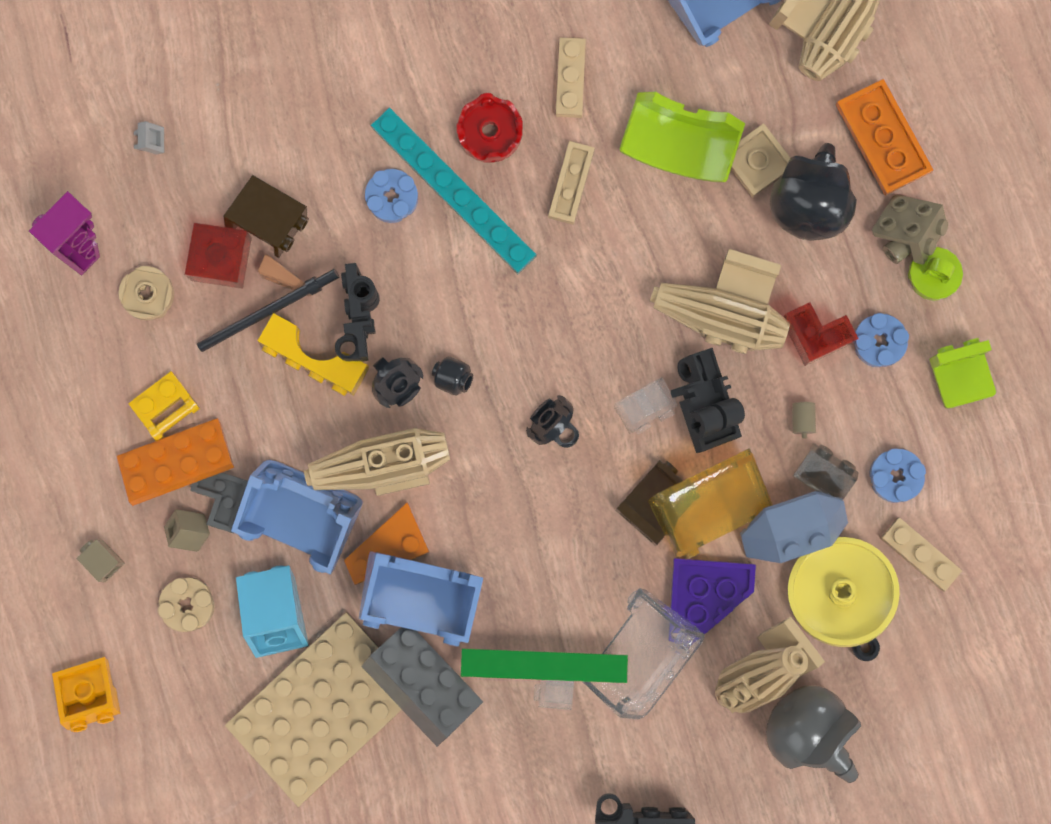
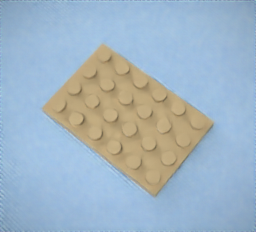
[225,612,402,807]

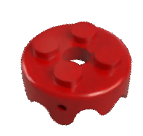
[456,93,523,163]

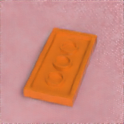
[835,79,934,196]
[117,418,235,506]

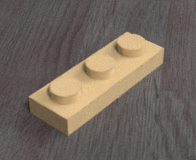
[556,38,586,118]
[548,141,595,225]
[880,517,962,592]

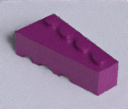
[29,191,100,276]

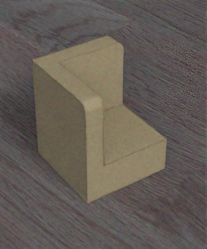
[164,509,210,552]

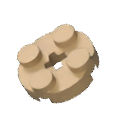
[119,266,174,320]
[158,578,215,632]

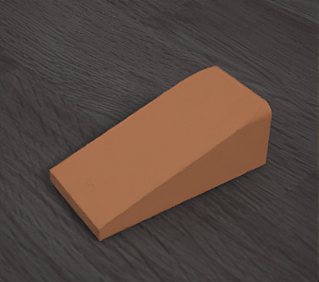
[258,254,311,296]

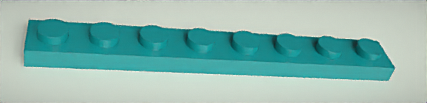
[371,107,537,275]

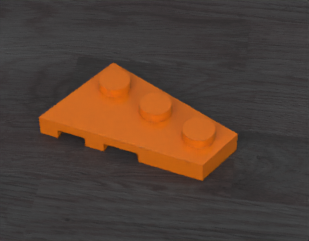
[344,502,430,585]

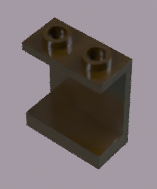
[223,175,309,258]
[615,460,701,546]

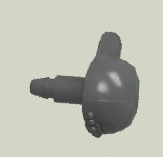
[766,685,861,783]

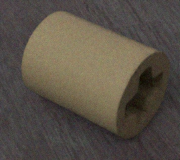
[883,240,912,264]
[792,402,816,439]

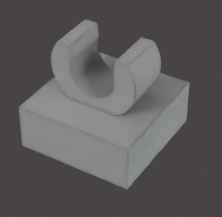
[134,121,164,155]

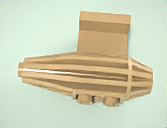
[768,0,880,81]
[650,249,790,354]
[304,428,450,496]
[715,617,825,713]

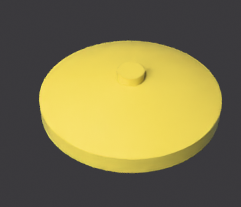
[788,537,900,647]

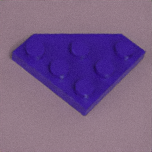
[668,558,756,643]

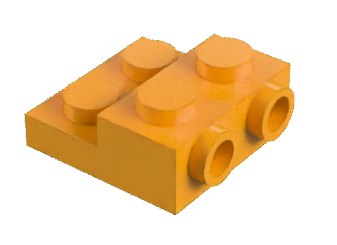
[52,657,121,732]

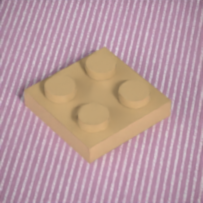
[731,123,790,198]

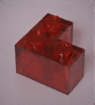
[783,302,859,366]

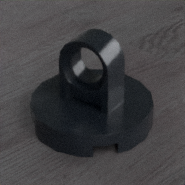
[372,357,424,408]
[526,395,579,448]

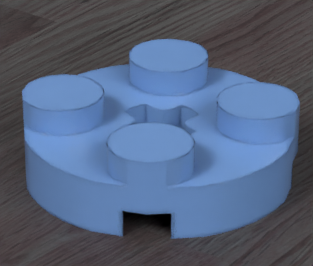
[365,169,418,223]
[853,313,909,368]
[869,449,926,503]

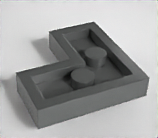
[190,473,248,534]

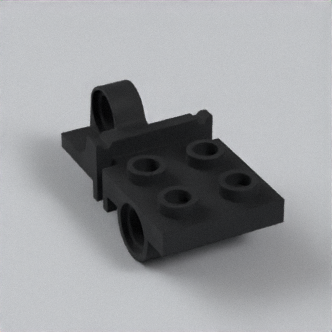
[335,263,380,361]
[670,348,745,453]
[595,793,695,824]

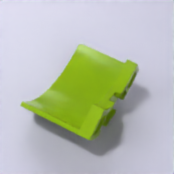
[620,91,746,182]

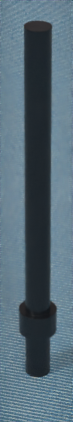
[197,269,339,352]

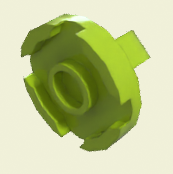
[908,247,963,301]

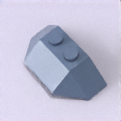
[740,491,848,563]

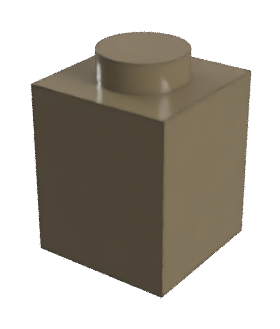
[76,539,125,582]

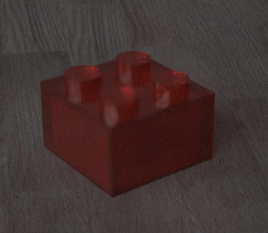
[184,223,252,289]

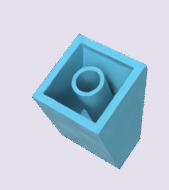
[236,566,309,658]

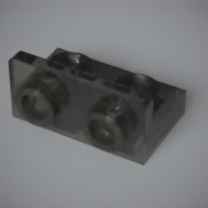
[793,443,859,499]

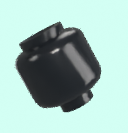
[432,356,474,396]

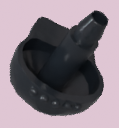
[770,143,857,241]

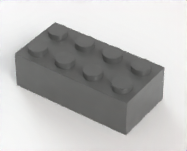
[361,627,483,747]

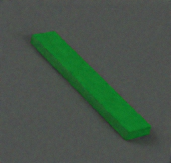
[461,648,628,683]

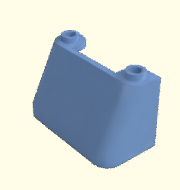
[668,0,781,47]
[231,460,363,575]
[359,551,483,646]

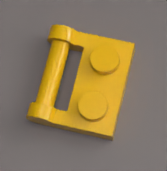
[128,371,200,441]

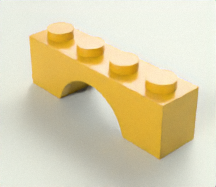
[257,313,369,396]

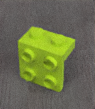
[929,338,996,409]

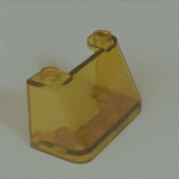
[647,448,773,560]

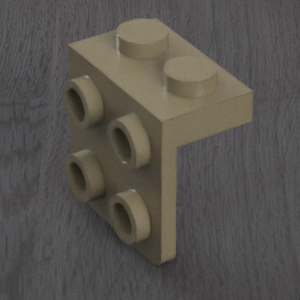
[872,195,948,265]

